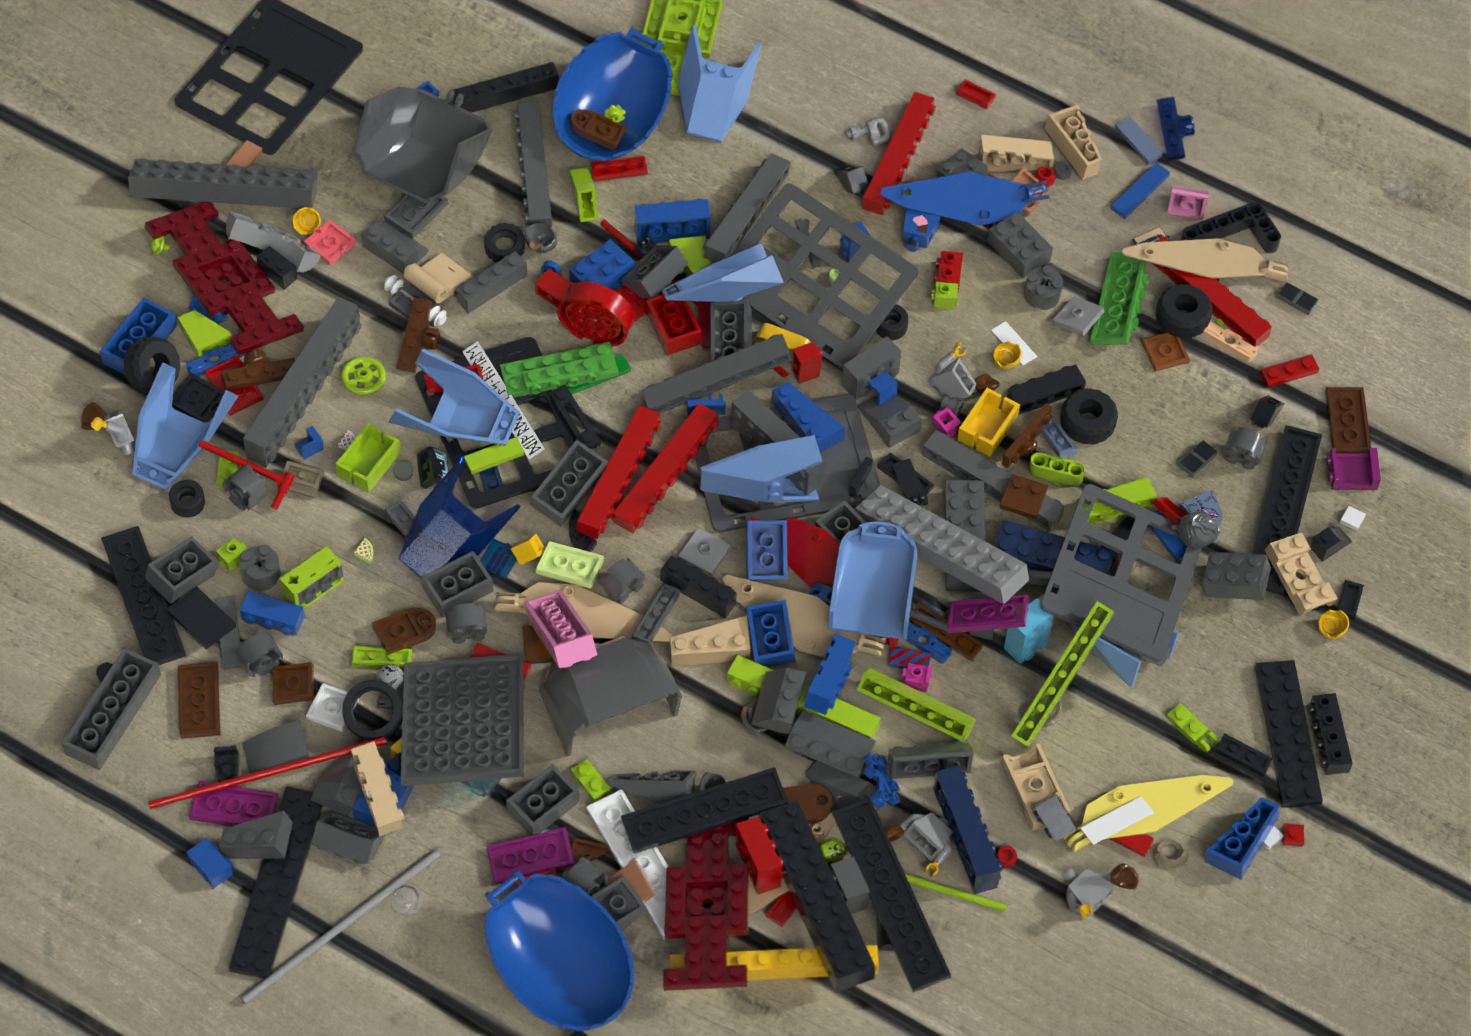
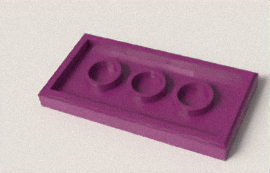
[947,595,1030,633]
[189,781,279,827]
[487,827,575,885]

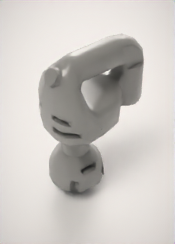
[846,118,891,146]

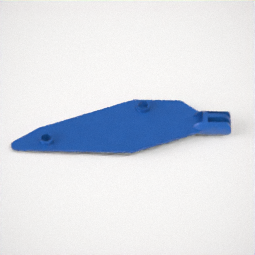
[881,172,1050,225]

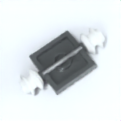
[384,275,447,326]

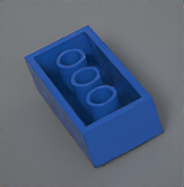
[635,199,711,244]
[100,297,177,375]

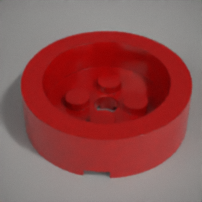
[557,282,635,347]

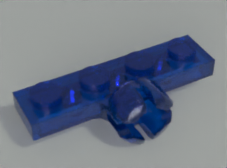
[1157,97,1195,161]

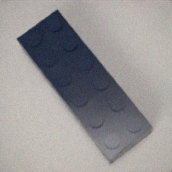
[994,520,1115,575]
[933,765,1003,894]

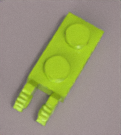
[1166,703,1219,753]

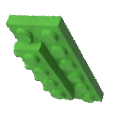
[1090,252,1149,345]
[500,342,619,398]

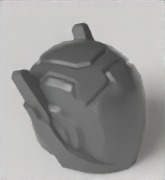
[1171,511,1219,548]

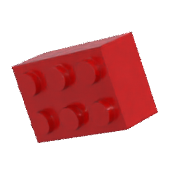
[646,294,702,356]
[736,817,784,894]

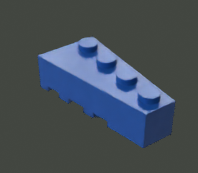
[771,382,845,452]
[803,634,856,715]
[1205,797,1280,880]

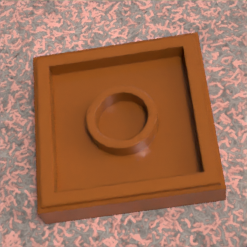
[1141,332,1190,372]

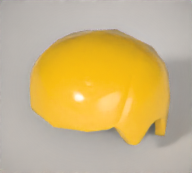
[292,207,321,235]
[993,341,1022,370]
[1318,610,1349,639]

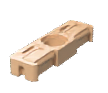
[1201,319,1258,362]

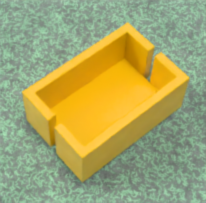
[958,388,1020,457]

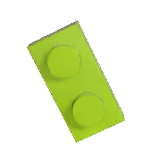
[216,451,240,487]
[571,759,611,802]

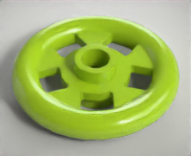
[341,356,386,395]

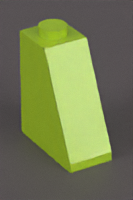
[570,167,598,222]
[669,236,711,276]
[178,310,232,359]

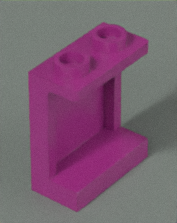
[1326,448,1381,490]

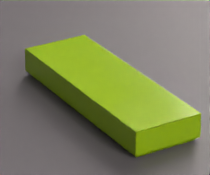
[464,437,524,475]
[351,646,413,669]

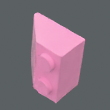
[1167,185,1209,219]

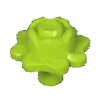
[604,104,625,122]
[150,236,170,255]

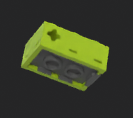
[280,546,344,609]

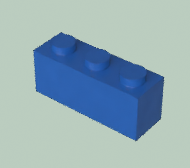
[240,591,305,636]

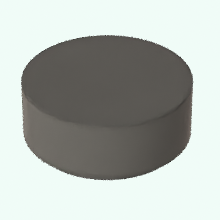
[1054,161,1072,180]
[394,461,413,481]

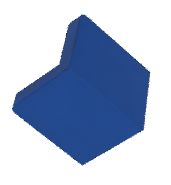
[869,371,897,405]
[295,426,324,460]

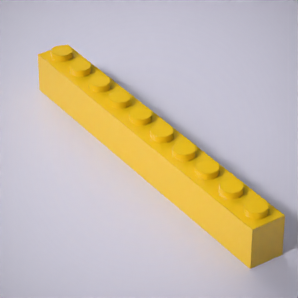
[670,945,879,980]

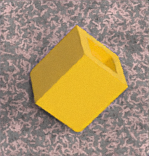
[511,534,545,565]

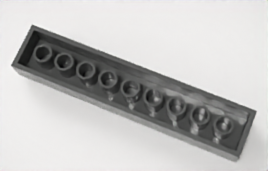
[128,158,318,208]
[243,297,361,467]

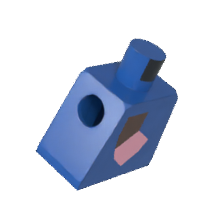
[902,208,940,252]

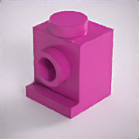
[932,407,962,438]
[902,663,932,692]

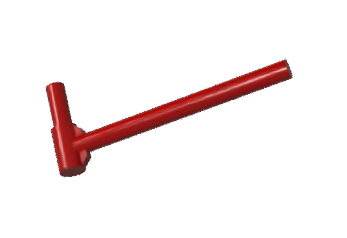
[198,440,295,510]

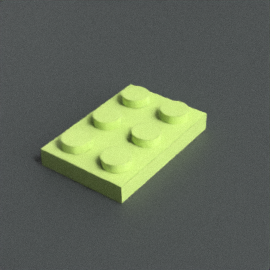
[536,541,604,589]

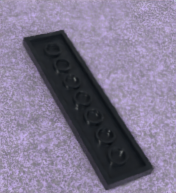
[101,526,186,665]
[1255,660,1323,807]
[621,767,788,854]

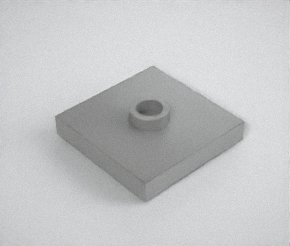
[1052,296,1105,336]
[678,527,731,577]

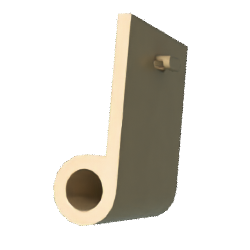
[404,252,474,303]

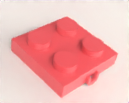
[304,219,357,266]

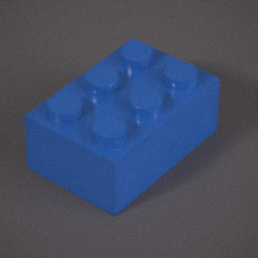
[569,239,635,290]
[746,520,787,580]
[747,600,796,668]
[353,760,414,833]

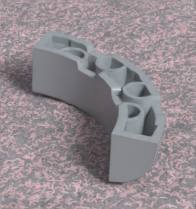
[226,211,321,272]

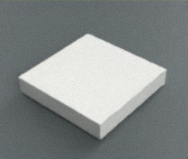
[306,683,359,732]

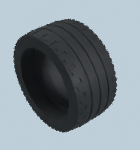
[342,680,403,741]

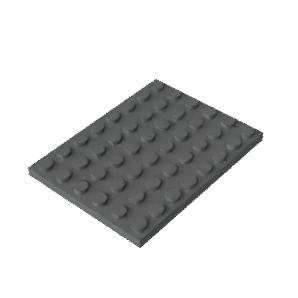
[401,654,524,786]

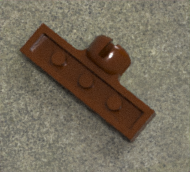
[396,297,440,373]
[221,349,295,390]
[1002,403,1052,468]
[909,603,983,662]

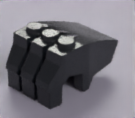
[214,745,240,782]

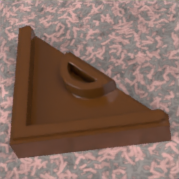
[564,837,610,872]

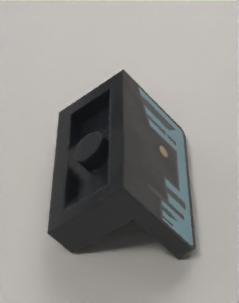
[417,446,450,489]

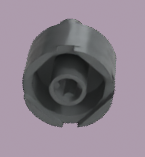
[1024,265,1063,310]
[1223,427,1267,469]
[223,464,267,511]
[239,545,281,591]
[600,558,645,604]
[445,603,487,644]
[236,630,283,677]
[561,857,608,896]

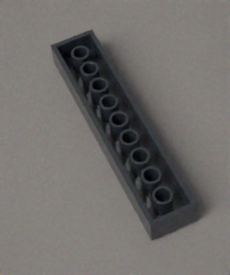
[760,800,876,992]

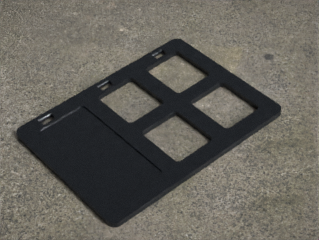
[174,0,363,155]
[415,337,576,508]

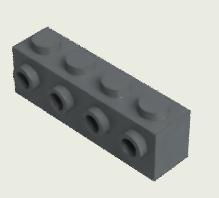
[456,251,527,314]

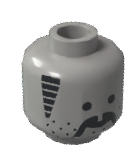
[374,664,404,690]

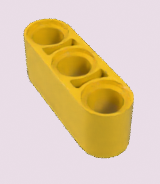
[754,323,810,356]

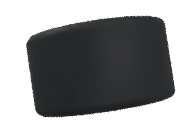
[876,305,908,340]
[169,480,205,518]

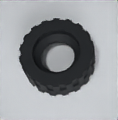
[484,223,525,263]

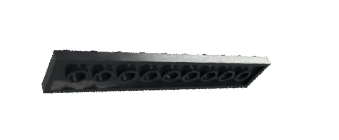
[1252,425,1322,595]
[229,787,323,979]
[832,797,951,993]

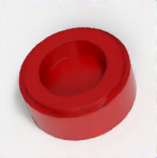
[996,846,1017,868]

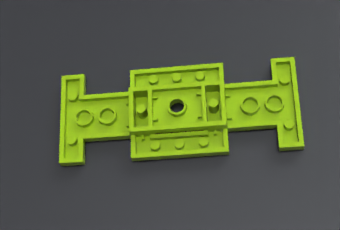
[640,0,724,96]

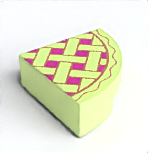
[354,538,374,564]

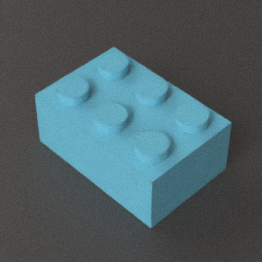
[1004,598,1054,664]

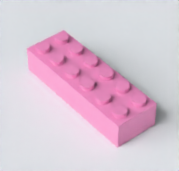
[524,590,597,668]

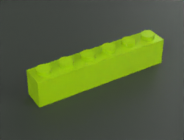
[857,668,976,741]

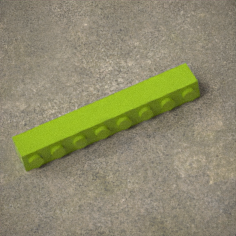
[1011,601,1115,747]
[727,655,881,739]

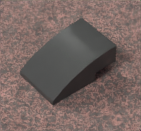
[243,720,309,773]
[591,876,647,931]

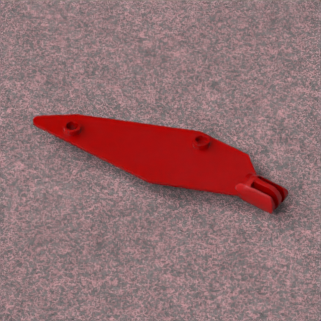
[745,517,840,588]

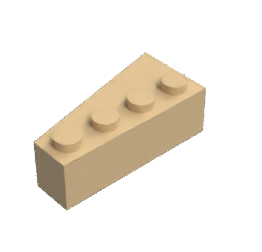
[1045,104,1102,179]
[978,135,1054,173]
[670,615,750,666]
[351,741,405,836]

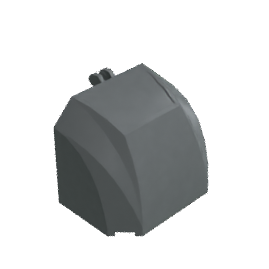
[353,86,492,203]
[539,635,682,757]

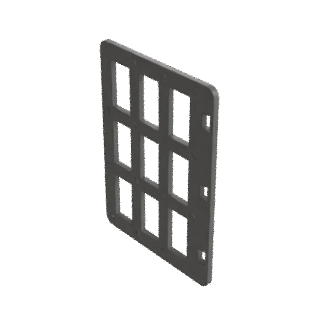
[732,183,918,369]

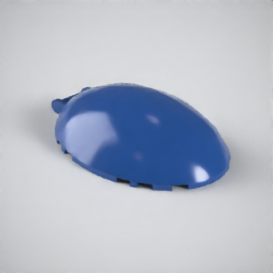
[552,27,672,161]
[484,869,634,1031]

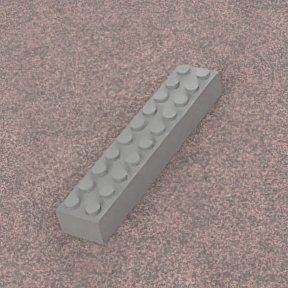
[855,485,1029,604]

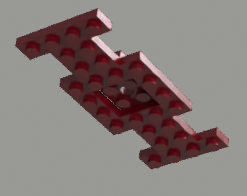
[145,202,304,355]
[663,818,749,991]

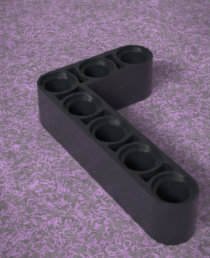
[1181,202,1281,253]

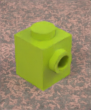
[931,282,958,309]
[216,538,247,573]

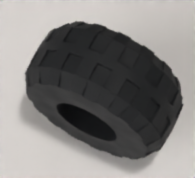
[1156,284,1213,338]
[124,337,180,393]
[1060,388,1118,445]

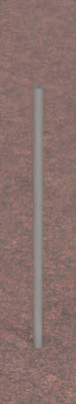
[241,849,441,1004]

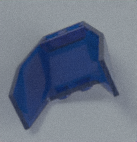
[398,456,521,579]

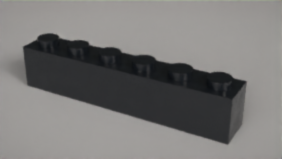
[452,62,559,113]

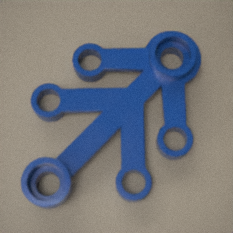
[864,753,900,808]

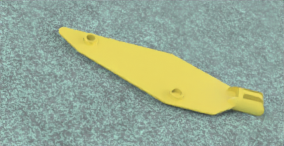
[1063,775,1233,853]

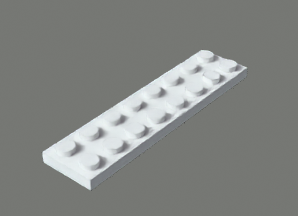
[586,789,687,940]

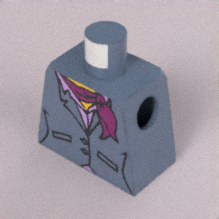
[1179,490,1223,535]

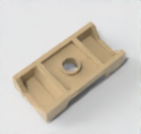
[1265,532,1338,616]
[1001,743,1071,831]

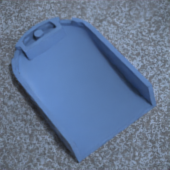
[828,521,917,640]

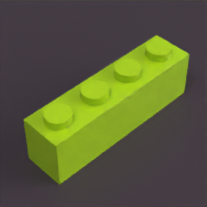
[1076,477,1157,525]

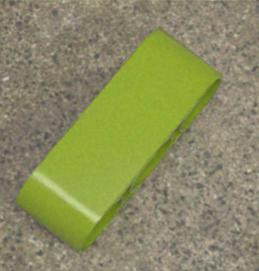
[1029,453,1085,486]

